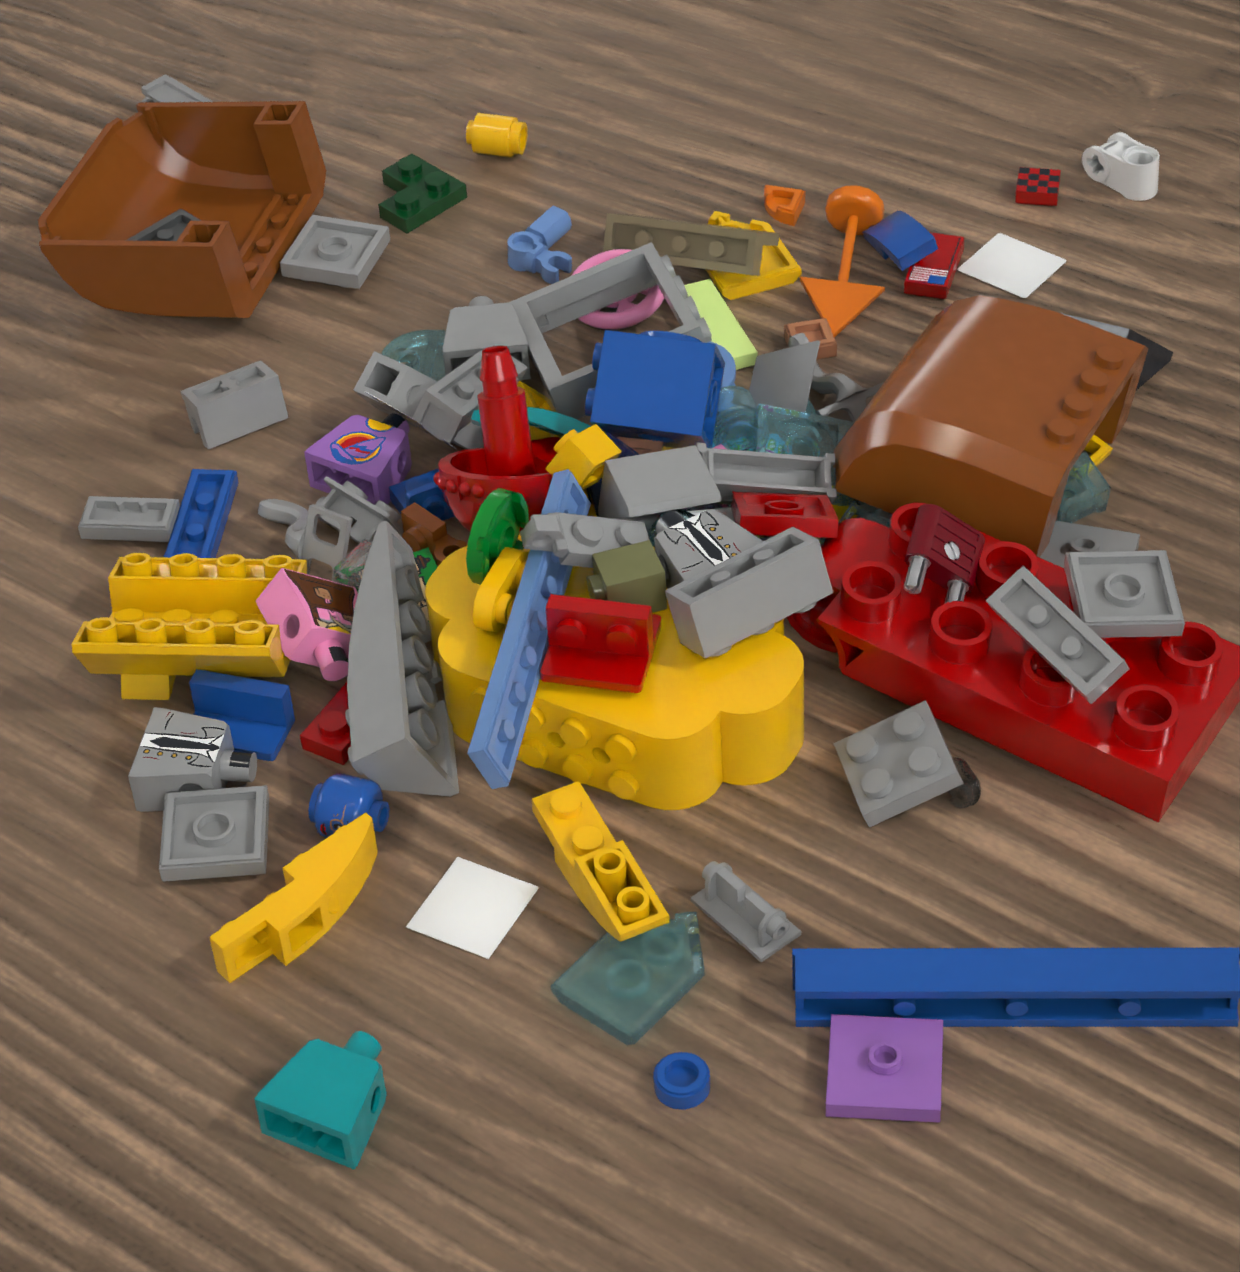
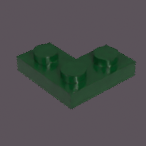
[378,153,467,234]

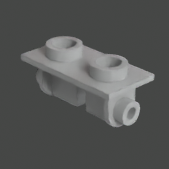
[315,476,404,551]
[690,861,802,962]

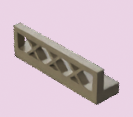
[603,213,779,275]

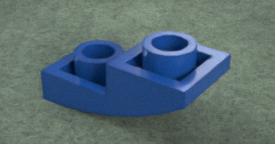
[863,210,938,271]

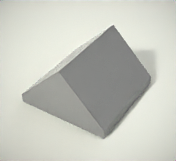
[598,445,721,518]

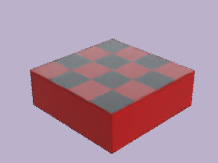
[1015,167,1061,206]

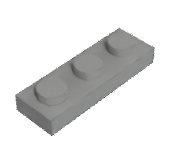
[985,566,1130,704]

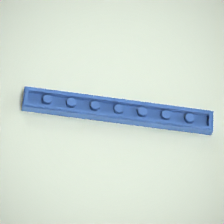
[467,469,591,789]

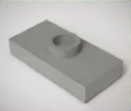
[78,496,180,542]

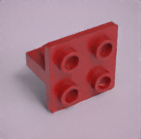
[540,594,662,693]

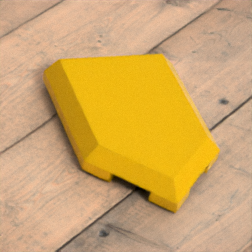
[705,211,802,300]

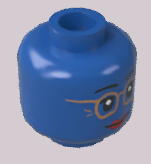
[308,773,390,838]

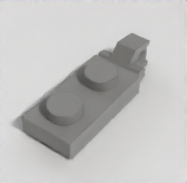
[520,512,649,568]

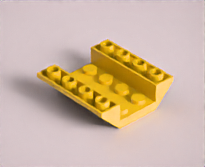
[71,553,307,677]

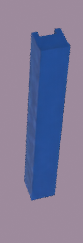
[792,947,1240,1027]

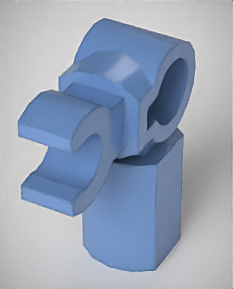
[507,205,572,284]

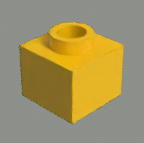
[545,424,622,490]

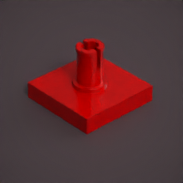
[731,491,839,538]

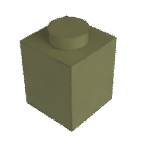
[587,540,667,613]

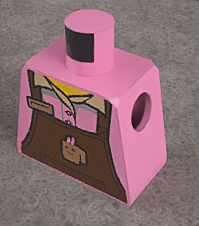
[256,568,358,681]

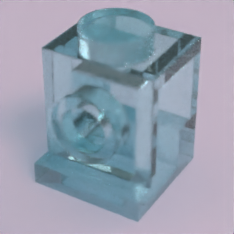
[1056,452,1111,523]

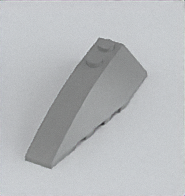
[345,520,459,797]

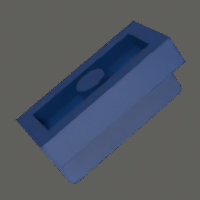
[189,669,295,761]

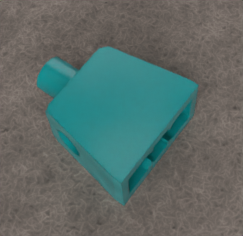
[254,1031,387,1170]

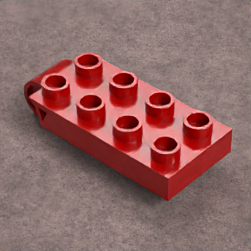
[787,502,1240,823]

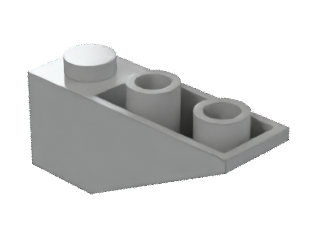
[353,351,484,449]

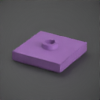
[826,1014,943,1123]

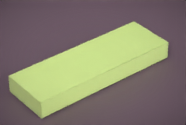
[684,279,758,370]

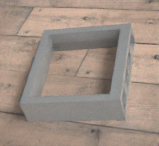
[508,242,712,419]

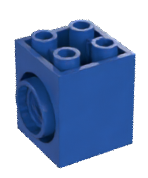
[585,330,725,448]

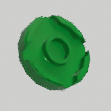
[466,488,529,585]

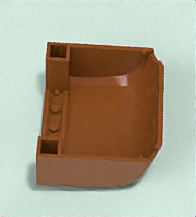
[38,101,326,318]
[833,295,1148,558]

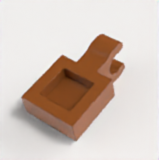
[401,502,468,566]

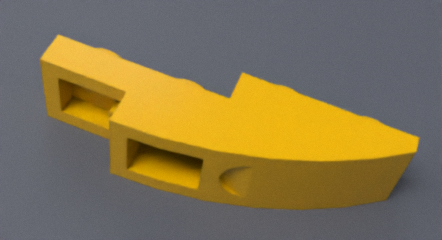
[532,781,670,942]
[209,812,378,983]

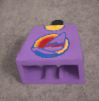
[304,413,412,505]

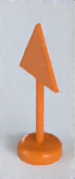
[800,185,885,338]

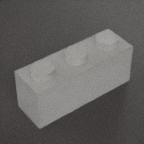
[665,527,833,659]

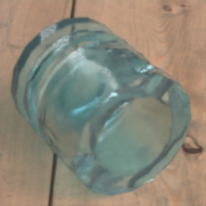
[713,386,768,452]

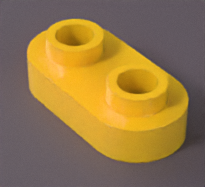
[473,547,529,632]

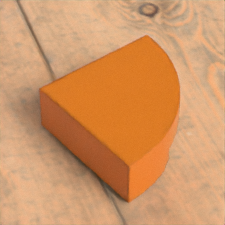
[764,185,805,226]

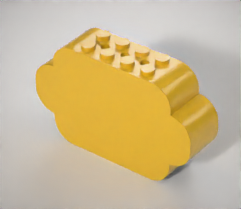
[425,534,804,810]

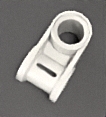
[1082,132,1160,201]

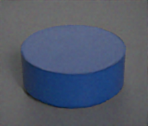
[653,1052,710,1110]

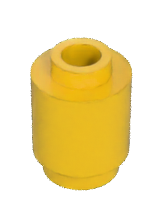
[466,113,527,157]

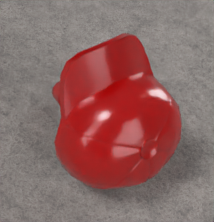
[433,346,562,534]

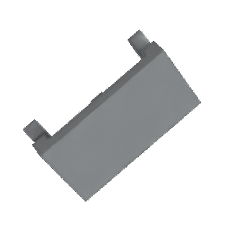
[180,360,289,450]

